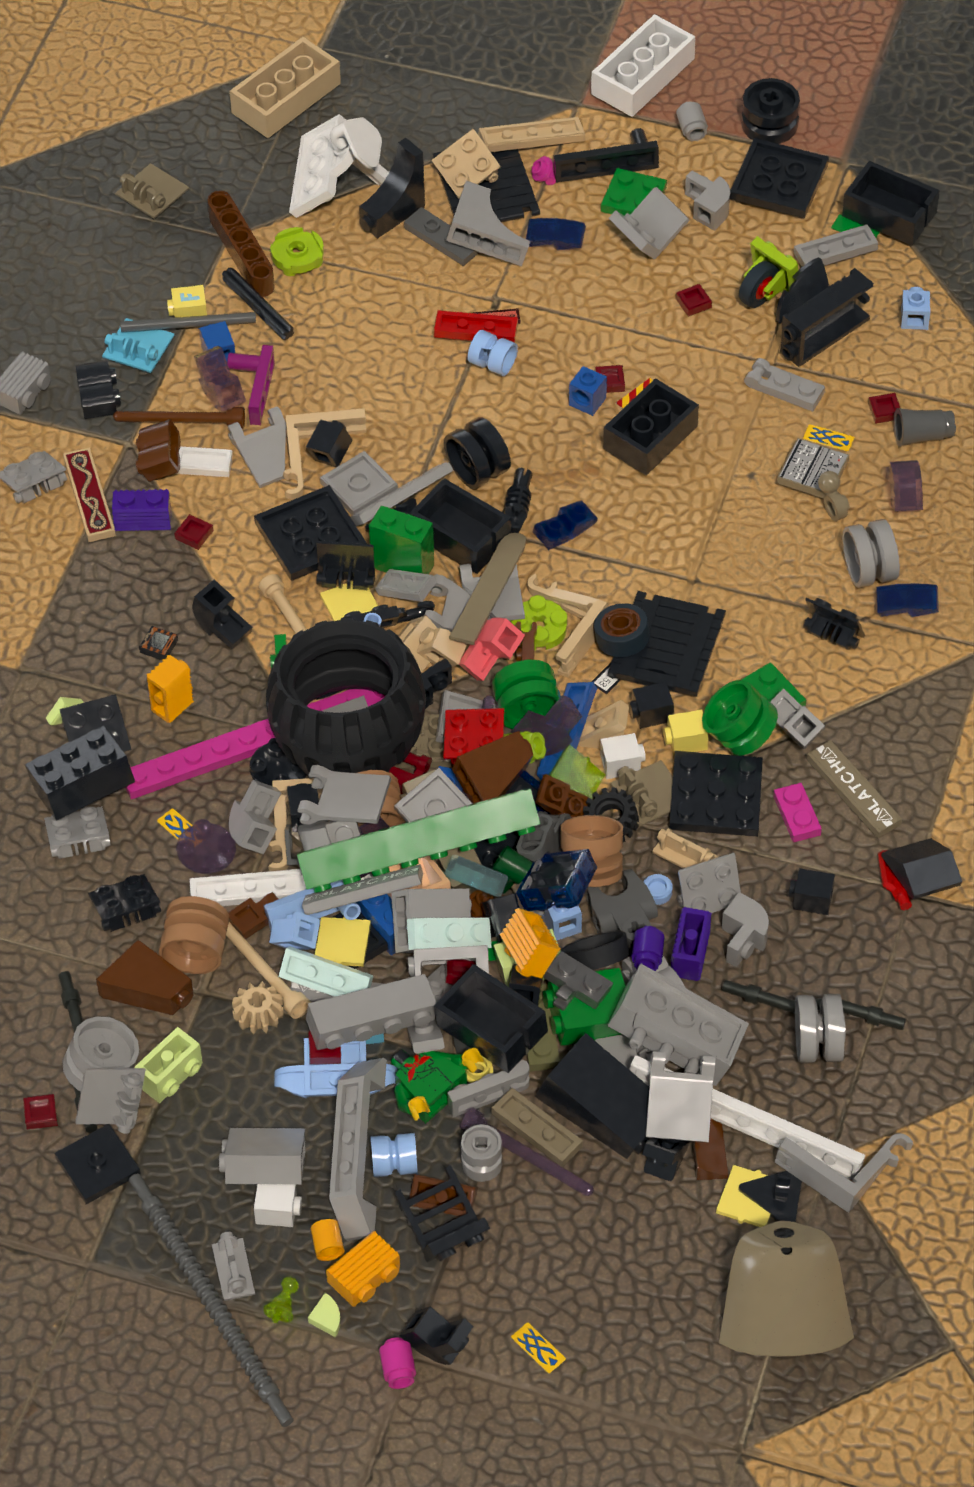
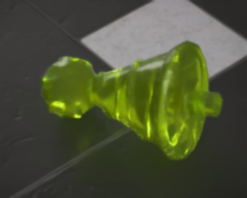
[263,1277,299,1323]

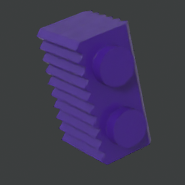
[112,489,172,531]
[671,907,712,981]

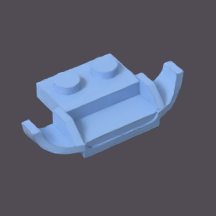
[274,1038,398,1098]

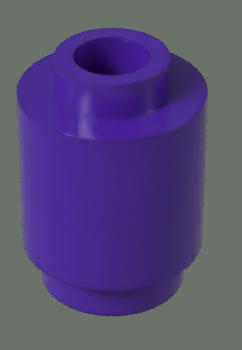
[632,926,665,971]

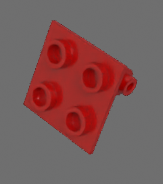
[444,708,504,764]

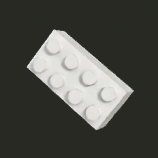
[591,14,695,117]

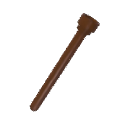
[113,407,245,429]

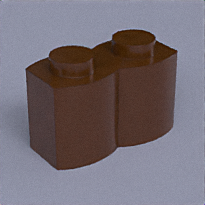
[136,419,181,482]

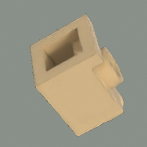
[417,627,467,667]

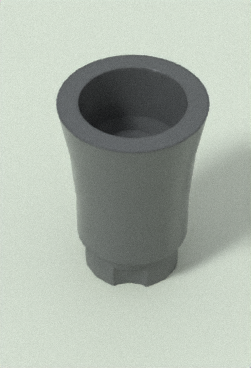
[894,408,956,447]

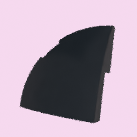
[776,257,829,323]

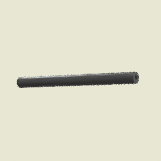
[120,312,256,332]

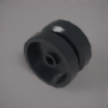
[741,78,800,144]
[444,417,511,489]

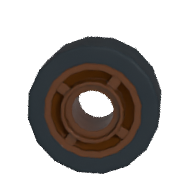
[594,603,650,657]

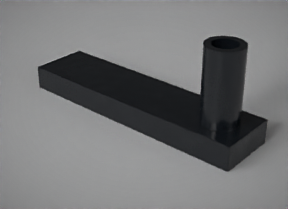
[553,128,659,183]

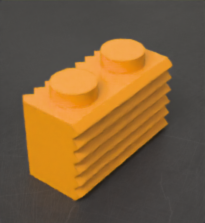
[147,655,194,723]
[500,908,561,978]
[326,1231,400,1307]

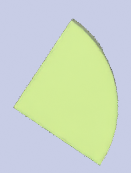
[46,697,84,725]
[308,1293,340,1337]

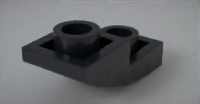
[422,658,452,709]

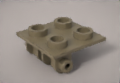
[115,163,190,219]
[610,760,673,827]

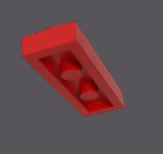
[434,310,518,343]

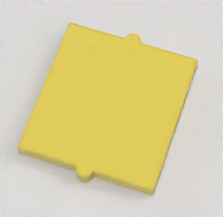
[320,581,378,621]
[315,917,371,967]
[716,1165,770,1227]

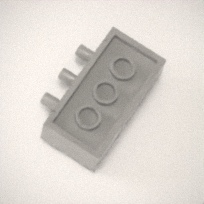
[608,964,749,1086]

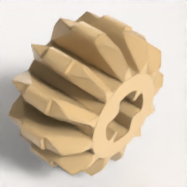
[232,981,284,1035]

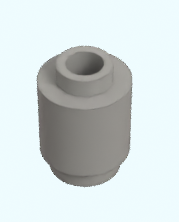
[676,102,708,141]

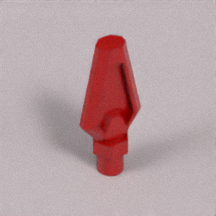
[878,850,912,910]

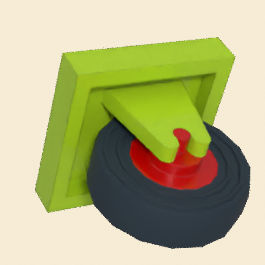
[739,236,798,308]

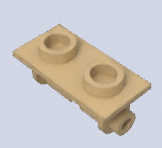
[652,828,719,868]

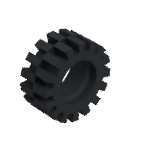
[583,787,639,842]

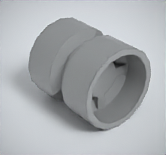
[461,1124,502,1182]

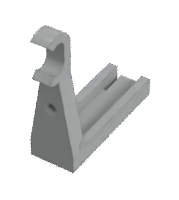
[775,1133,913,1213]

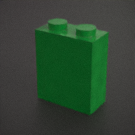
[369,505,434,574]
[543,968,626,1046]

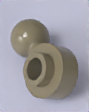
[818,471,850,521]

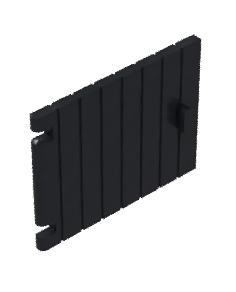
[433,149,540,222]
[608,591,726,697]

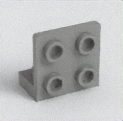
[609,187,689,260]

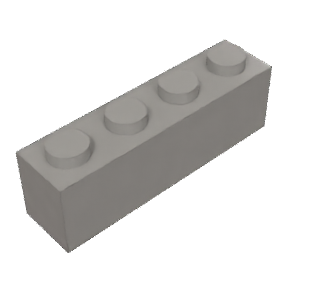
[306,974,437,1050]

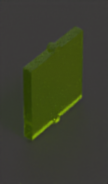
[549,745,606,799]

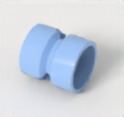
[468,330,518,376]
[371,1133,418,1177]

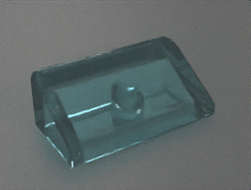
[445,855,508,898]

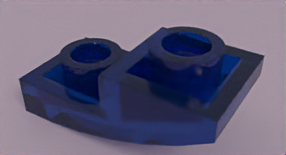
[526,218,586,250]
[533,500,598,550]
[877,583,939,617]

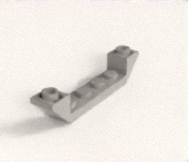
[329,1058,387,1241]

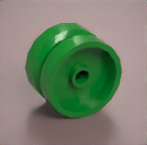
[492,659,562,731]
[702,680,778,756]

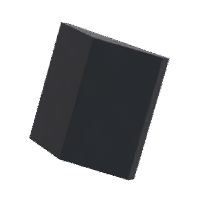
[881,838,963,900]

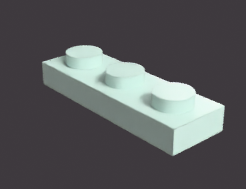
[407,917,492,950]
[278,946,374,997]

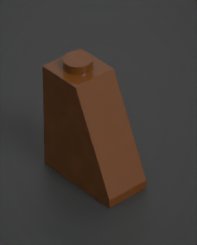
[452,731,533,804]
[96,940,194,1015]

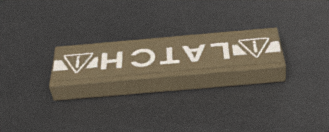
[807,740,902,839]

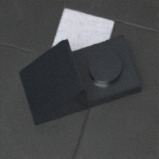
[642,1138,690,1181]

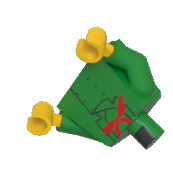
[391,1048,484,1124]

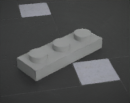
[794,224,878,267]

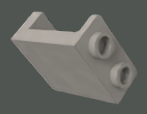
[408,945,489,977]

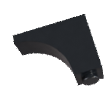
[359,137,425,239]

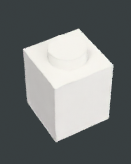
[600,733,645,779]
[254,1184,302,1227]

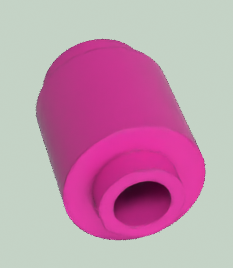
[379,1338,416,1389]

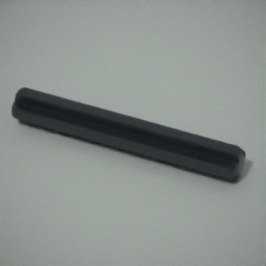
[222,267,294,340]

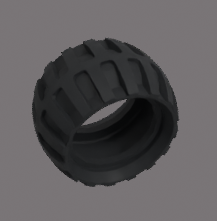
[266,618,426,775]

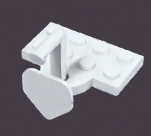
[289,114,390,218]

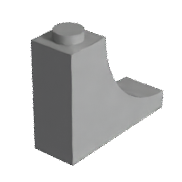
[446,181,530,266]

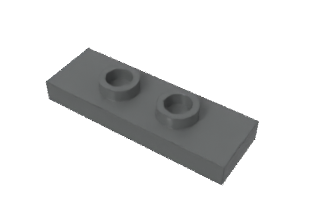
[404,207,480,266]

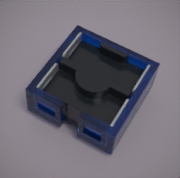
[516,849,597,911]

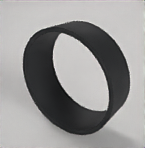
[562,931,629,970]

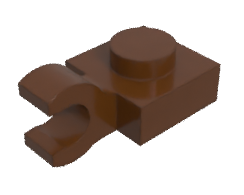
[515,621,537,662]
[228,892,279,939]

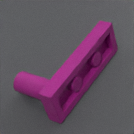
[227,345,275,426]

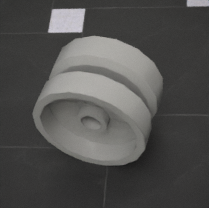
[842,519,900,588]
[795,994,846,1063]
[62,1016,139,1092]

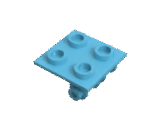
[102,318,175,373]

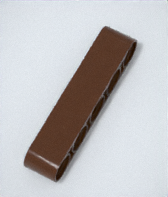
[207,190,275,297]

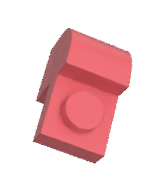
[459,618,525,681]

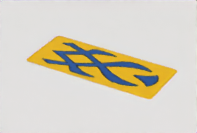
[803,424,855,452]
[157,808,206,851]
[511,1323,566,1373]

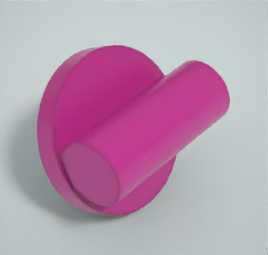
[532,156,556,185]

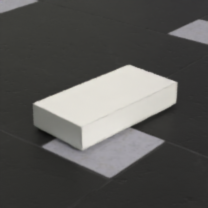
[175,446,233,477]

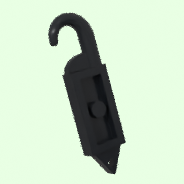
[343,601,435,628]

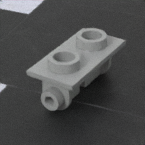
[212,1232,255,1301]

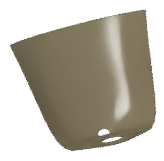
[719,1221,854,1356]

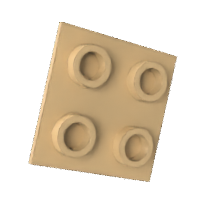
[432,128,501,199]

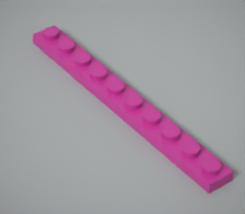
[125,689,386,800]

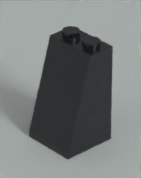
[535,1033,650,1159]

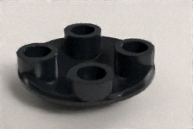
[250,738,307,786]

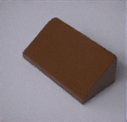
[692,1119,728,1180]
[409,1174,478,1217]

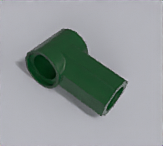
[483,846,533,895]

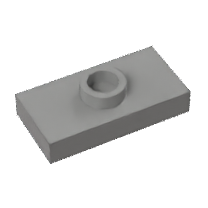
[375,569,437,602]
[407,1019,445,1054]

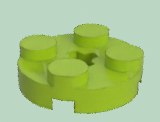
[270,227,324,276]
[510,595,568,650]

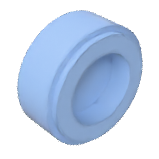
[644,874,673,905]

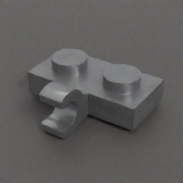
[544,951,613,1011]

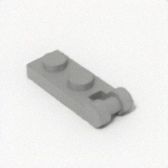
[744,358,825,412]
[447,1060,530,1118]

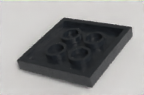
[730,138,829,218]
[254,485,367,581]
[669,751,763,837]

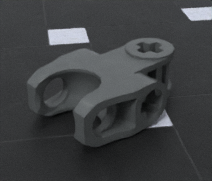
[516,811,571,891]
[585,869,658,956]

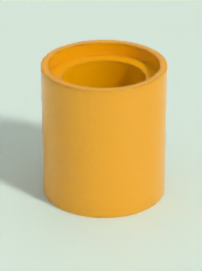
[310,1219,344,1261]

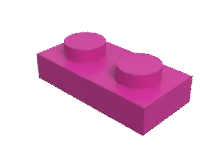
[773,782,822,843]

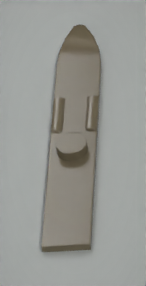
[449,533,526,645]

